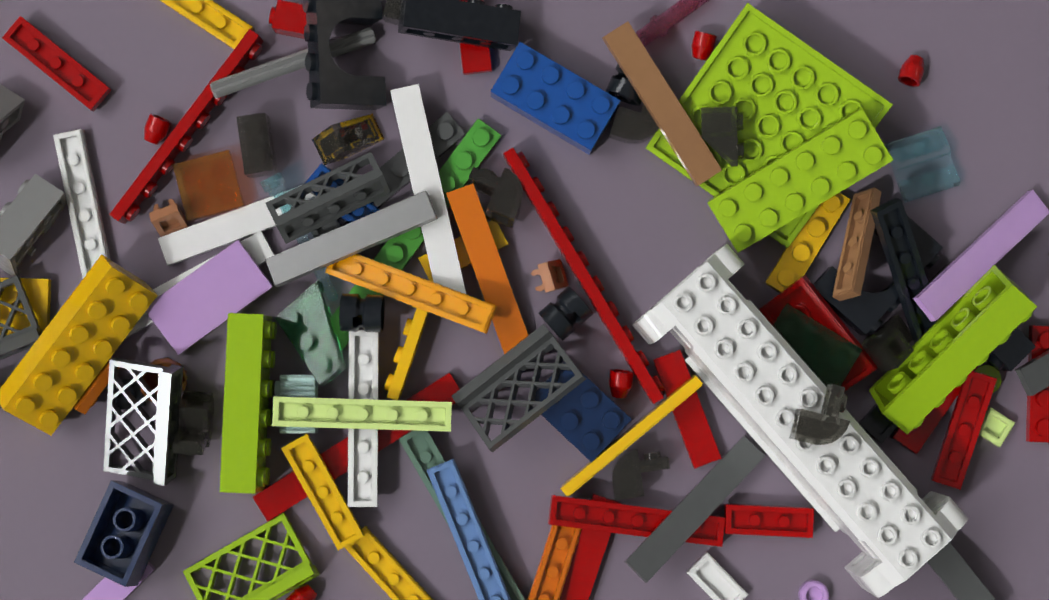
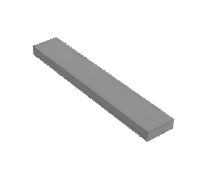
[265,191,438,287]

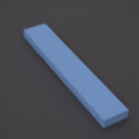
[427,458,511,600]

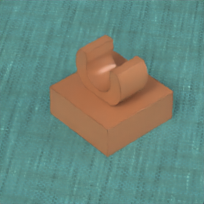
[149,199,188,237]
[531,259,569,293]

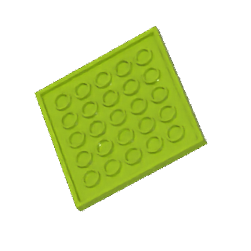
[646,3,893,248]

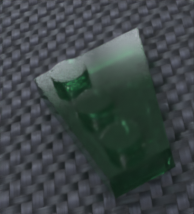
[275,281,346,386]
[773,303,863,396]

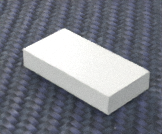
[686,551,749,600]

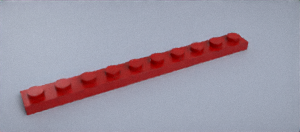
[503,148,665,404]

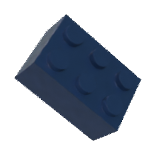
[527,361,632,462]
[74,480,174,587]

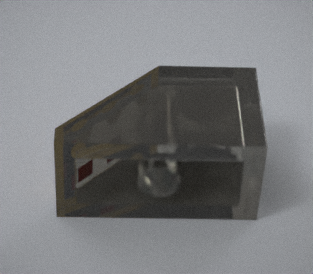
[312,113,385,165]

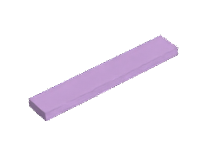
[913,190,1049,322]

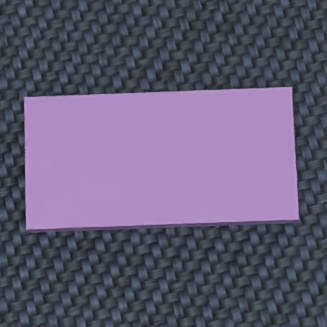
[146,239,273,355]

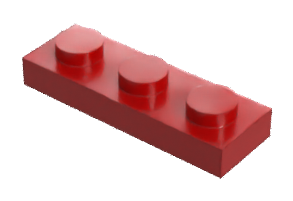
[724,504,814,538]

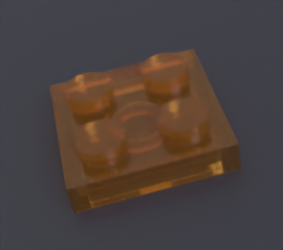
[173,150,245,221]

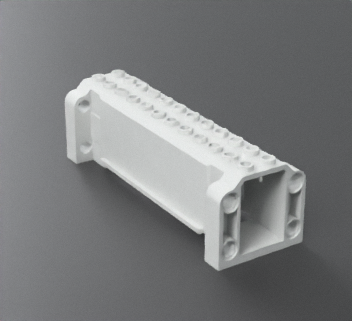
[632,244,969,598]

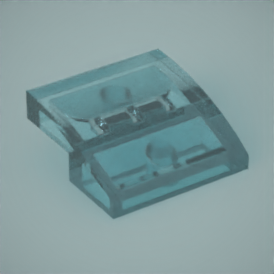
[886,126,961,203]

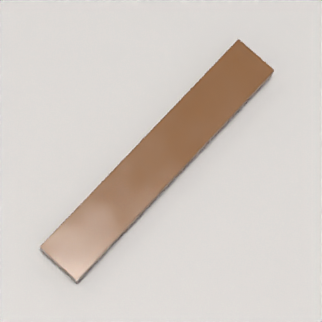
[602,21,722,186]

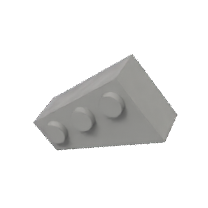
[0,174,67,277]

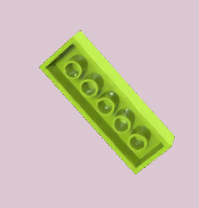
[707,108,893,253]
[869,265,1037,434]
[220,313,277,494]

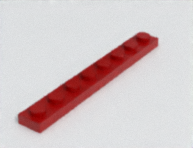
[109,29,263,224]

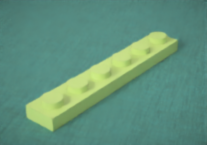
[272,396,452,432]

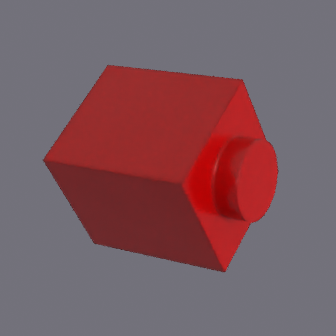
[269,0,307,39]

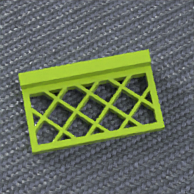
[183,513,320,600]

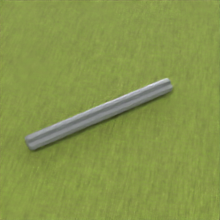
[210,27,376,98]

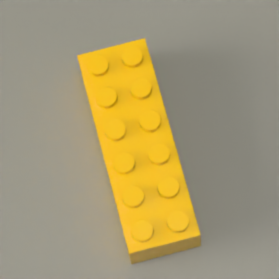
[0,254,158,436]

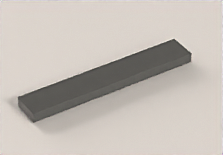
[624,436,765,583]

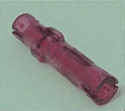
[635,0,710,47]

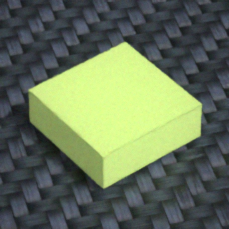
[979,407,1015,447]

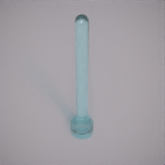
[260,172,338,302]

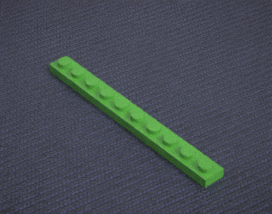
[306,119,501,368]

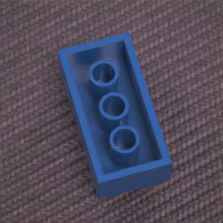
[490,42,621,155]

